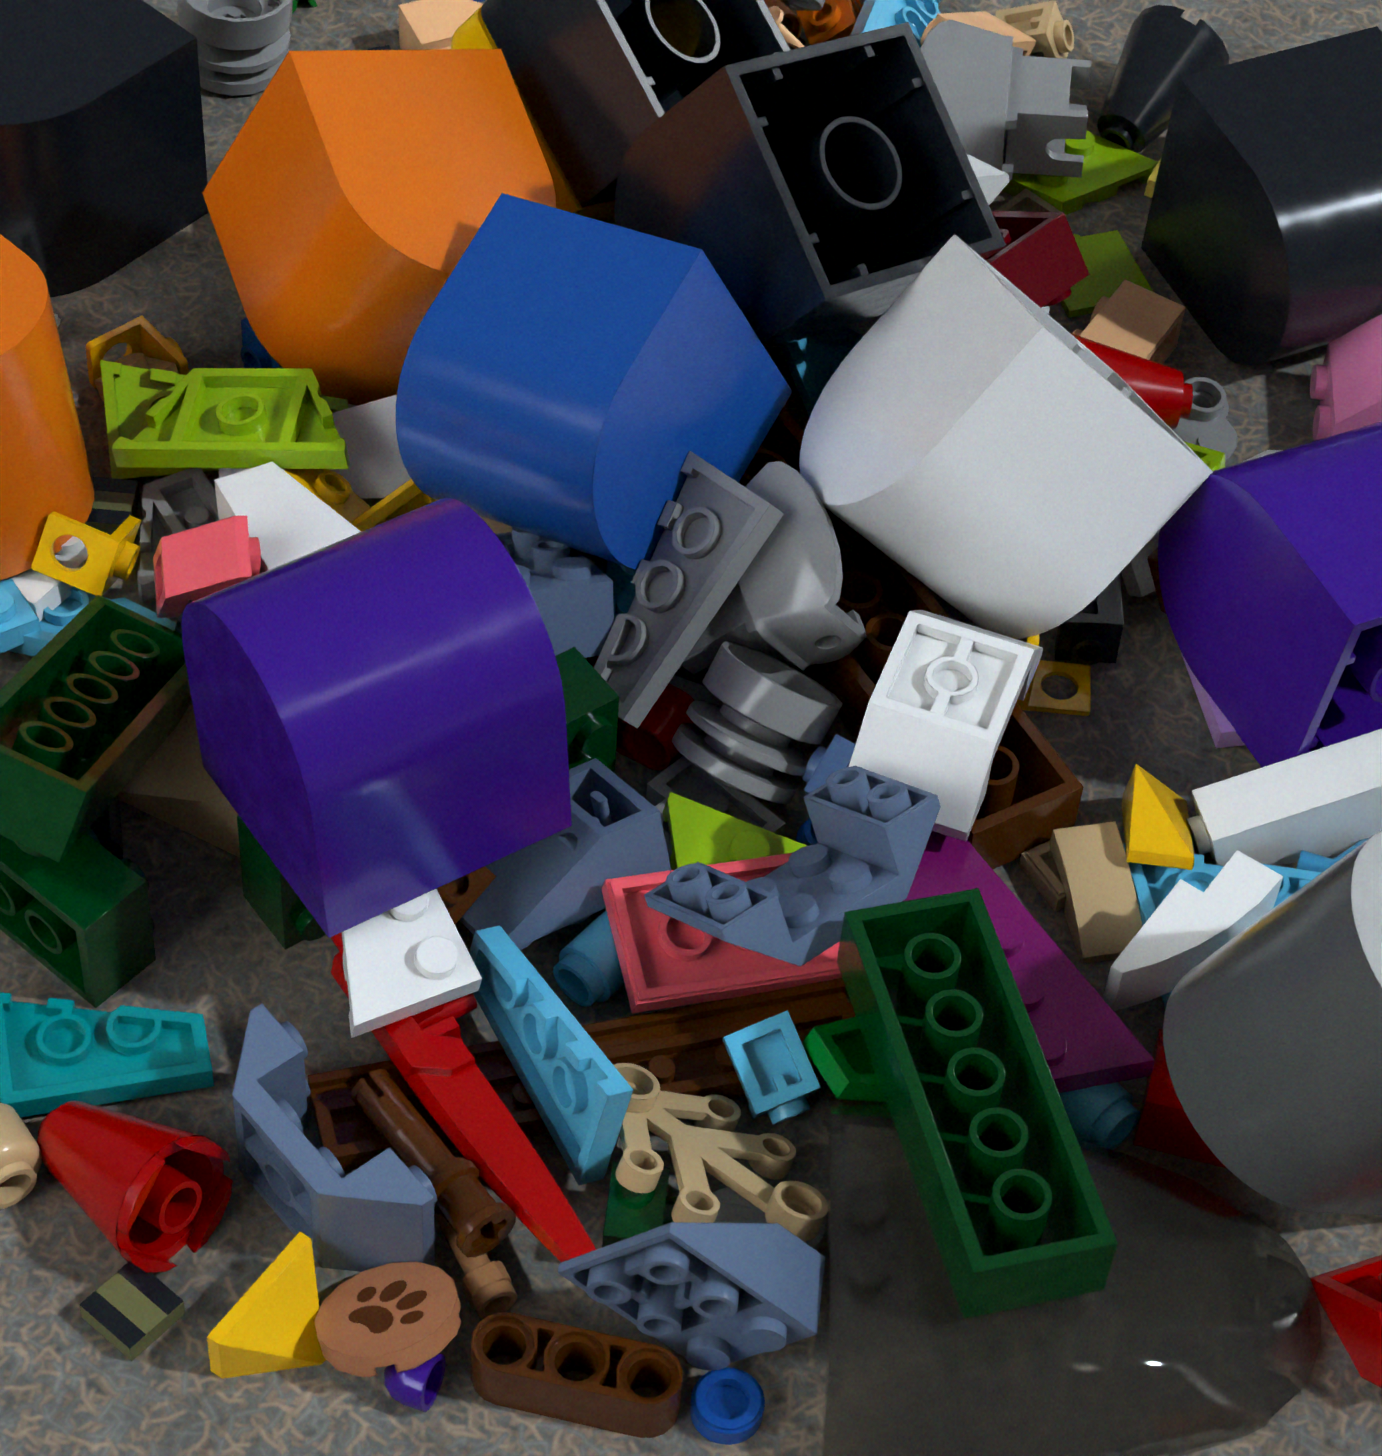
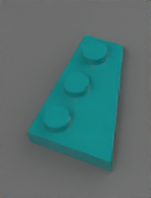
[0,992,214,1118]

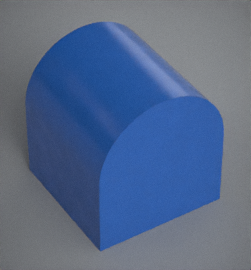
[396,193,792,570]

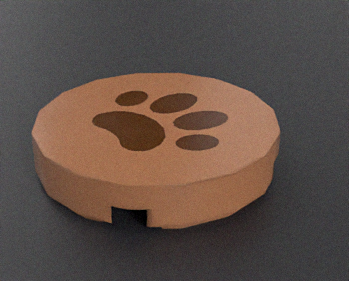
[314,1262,462,1377]

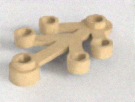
[613,1063,828,1243]

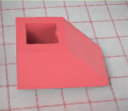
[153,516,261,618]

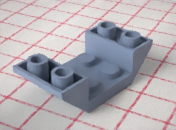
[644,766,941,966]
[232,1003,437,1272]

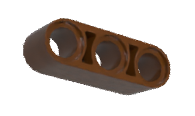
[471,1312,683,1438]

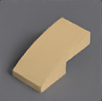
[1049,821,1142,964]

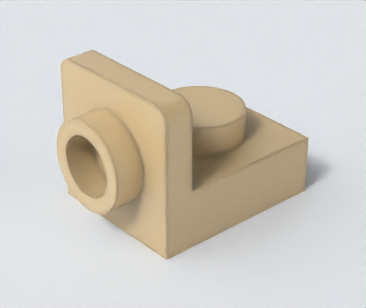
[995,0,1074,59]

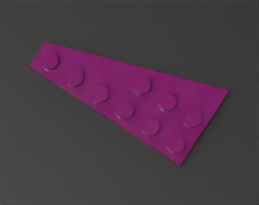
[902,831,1155,1093]

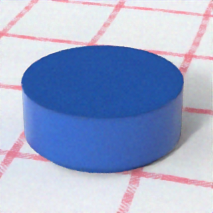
[690,1367,765,1445]

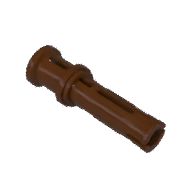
[351,1069,516,1257]

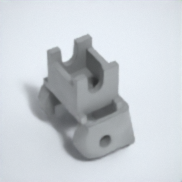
[920,19,1092,180]
[681,461,866,675]

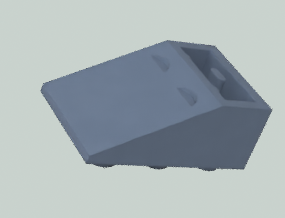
[496,527,614,658]
[459,758,671,950]
[558,1222,825,1370]

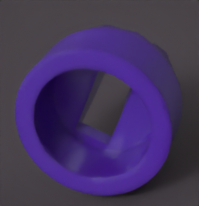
[384,1353,446,1412]

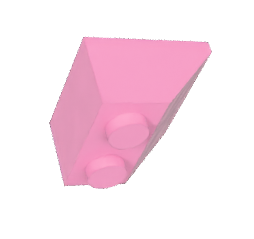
[1310,314,1382,440]

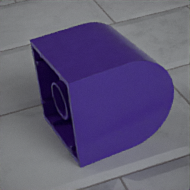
[1158,421,1382,767]
[181,498,572,938]

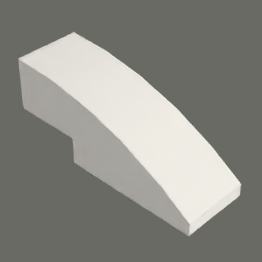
[1103,850,1283,1011]

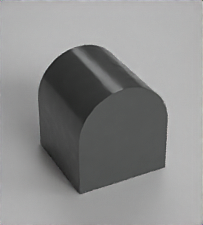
[1163,830,1382,1215]

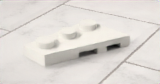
[342,889,482,1038]

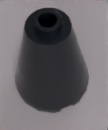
[1097,5,1229,153]

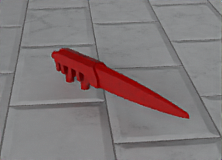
[331,932,597,1262]

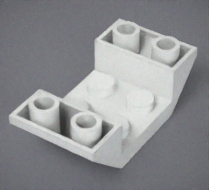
[849,610,1043,842]

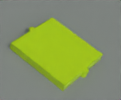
[1060,230,1153,318]

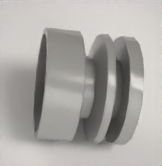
[177,0,293,96]
[671,641,842,804]

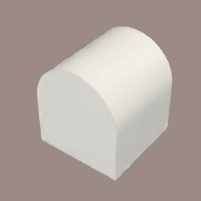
[799,234,1213,639]

